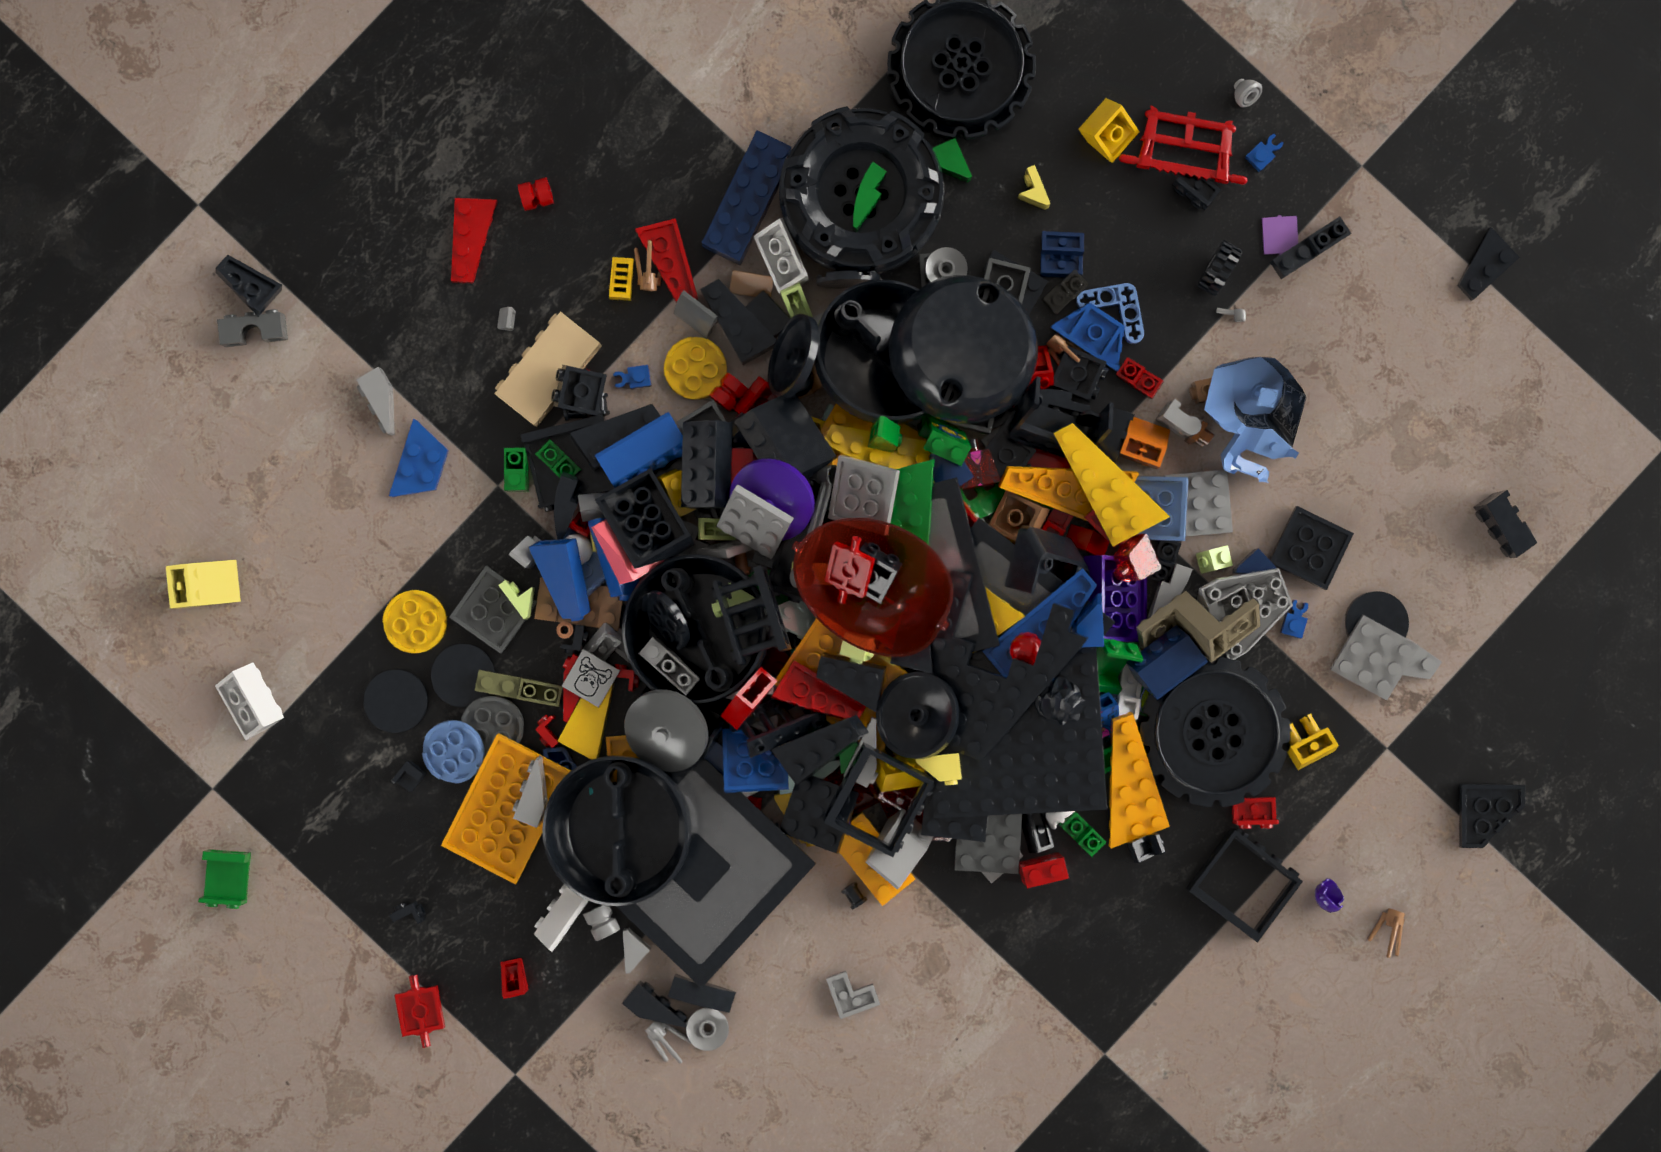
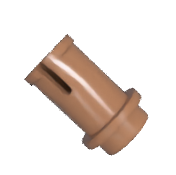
[734,552,751,575]
[556,622,574,638]

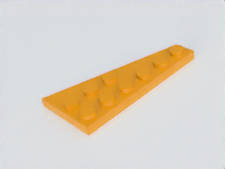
[998,466,1139,521]
[1109,712,1170,849]

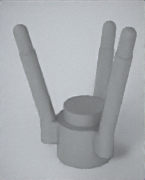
[645,1021,692,1063]

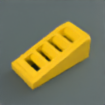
[609,257,634,301]

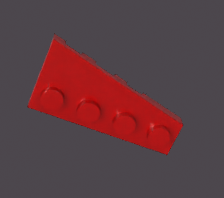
[451,198,498,283]
[635,218,698,303]
[772,661,866,720]

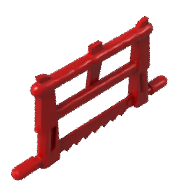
[1119,106,1248,185]

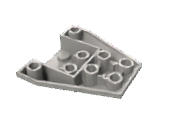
[1197,568,1293,660]

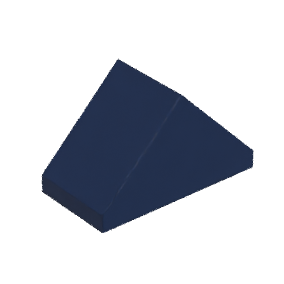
[1232,548,1277,574]

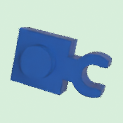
[1245,134,1283,172]
[613,365,652,389]
[1280,600,1308,639]

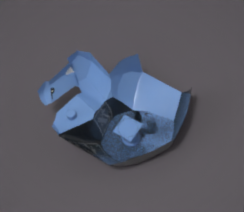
[1204,357,1306,483]

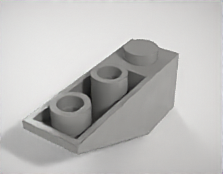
[356,367,395,436]
[639,637,700,695]
[512,756,548,828]

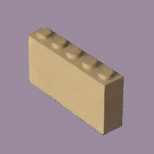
[494,312,602,427]

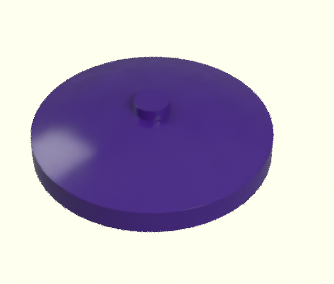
[730,459,815,540]

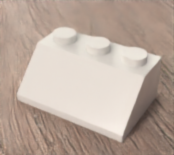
[754,218,809,293]
[215,663,284,741]
[534,884,589,952]

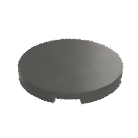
[461,695,524,758]

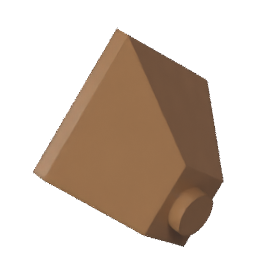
[989,490,1050,542]

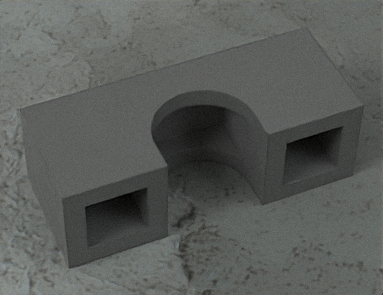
[217,309,288,347]

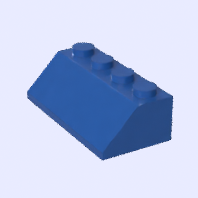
[595,412,683,488]

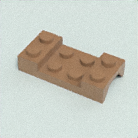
[534,577,623,631]

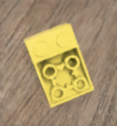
[166,560,241,609]

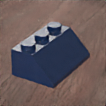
[1126,625,1208,700]

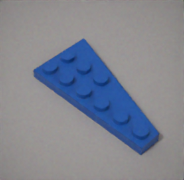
[983,568,1097,677]

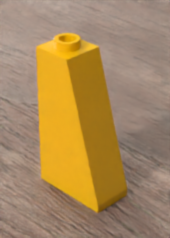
[558,683,615,760]

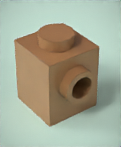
[1189,378,1212,404]

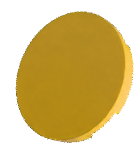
[664,337,727,400]
[383,590,447,653]

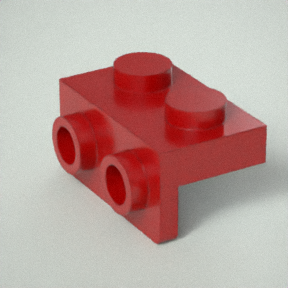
[1232,797,1279,829]

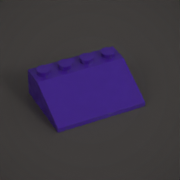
[1084,555,1147,643]

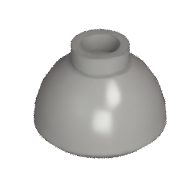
[1234,79,1262,107]

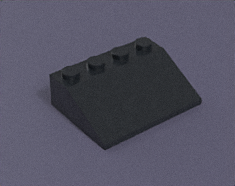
[735,394,837,480]
[595,468,695,569]

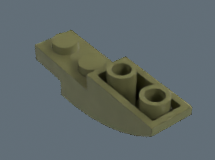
[475,670,563,707]

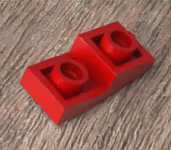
[1116,357,1164,399]

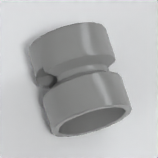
[583,905,620,941]

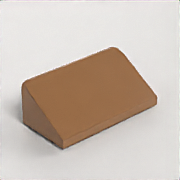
[730,270,774,297]

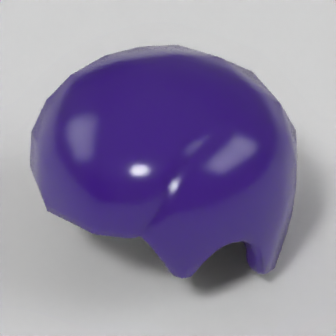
[1314,878,1344,913]

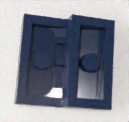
[1040,231,1084,278]

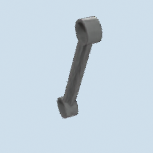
[790,465,837,589]

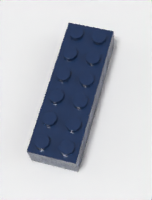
[702,130,792,266]

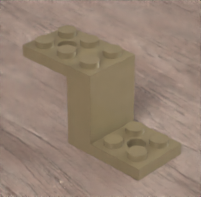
[1137,591,1260,663]

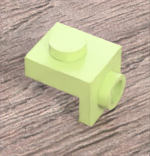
[1196,545,1233,573]

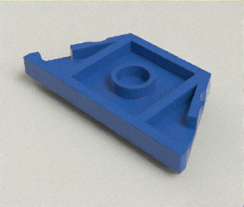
[1050,303,1125,372]
[389,419,449,497]

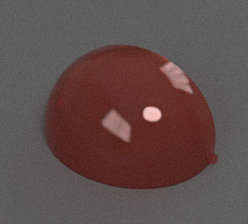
[792,518,953,657]

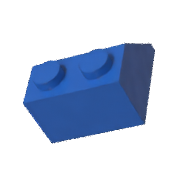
[1072,593,1104,648]

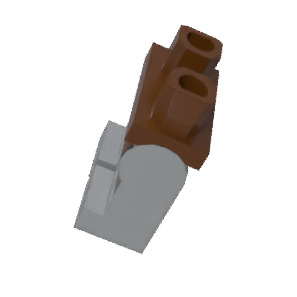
[1155,399,1215,447]

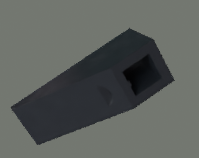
[622,981,688,1028]

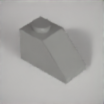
[509,536,542,569]

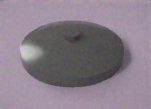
[624,689,708,772]

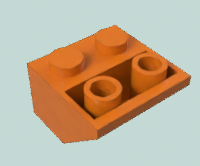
[1119,417,1170,469]

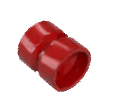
[518,177,554,211]
[709,372,748,412]

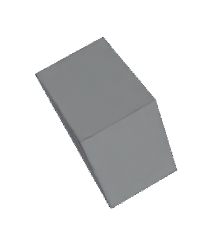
[623,928,651,974]

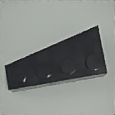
[700,279,777,365]

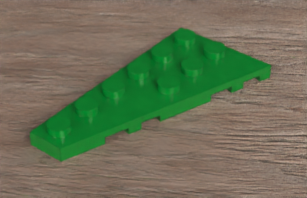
[887,459,935,601]

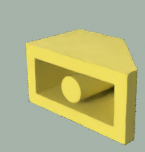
[915,753,962,785]

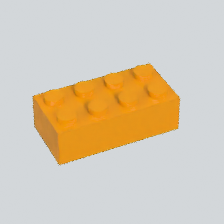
[839,811,915,906]

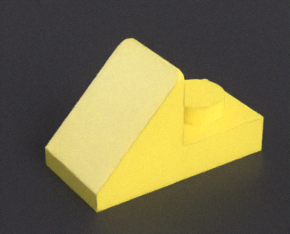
[1018,165,1050,210]

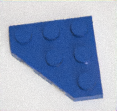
[722,729,789,793]

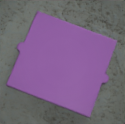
[1262,215,1298,255]

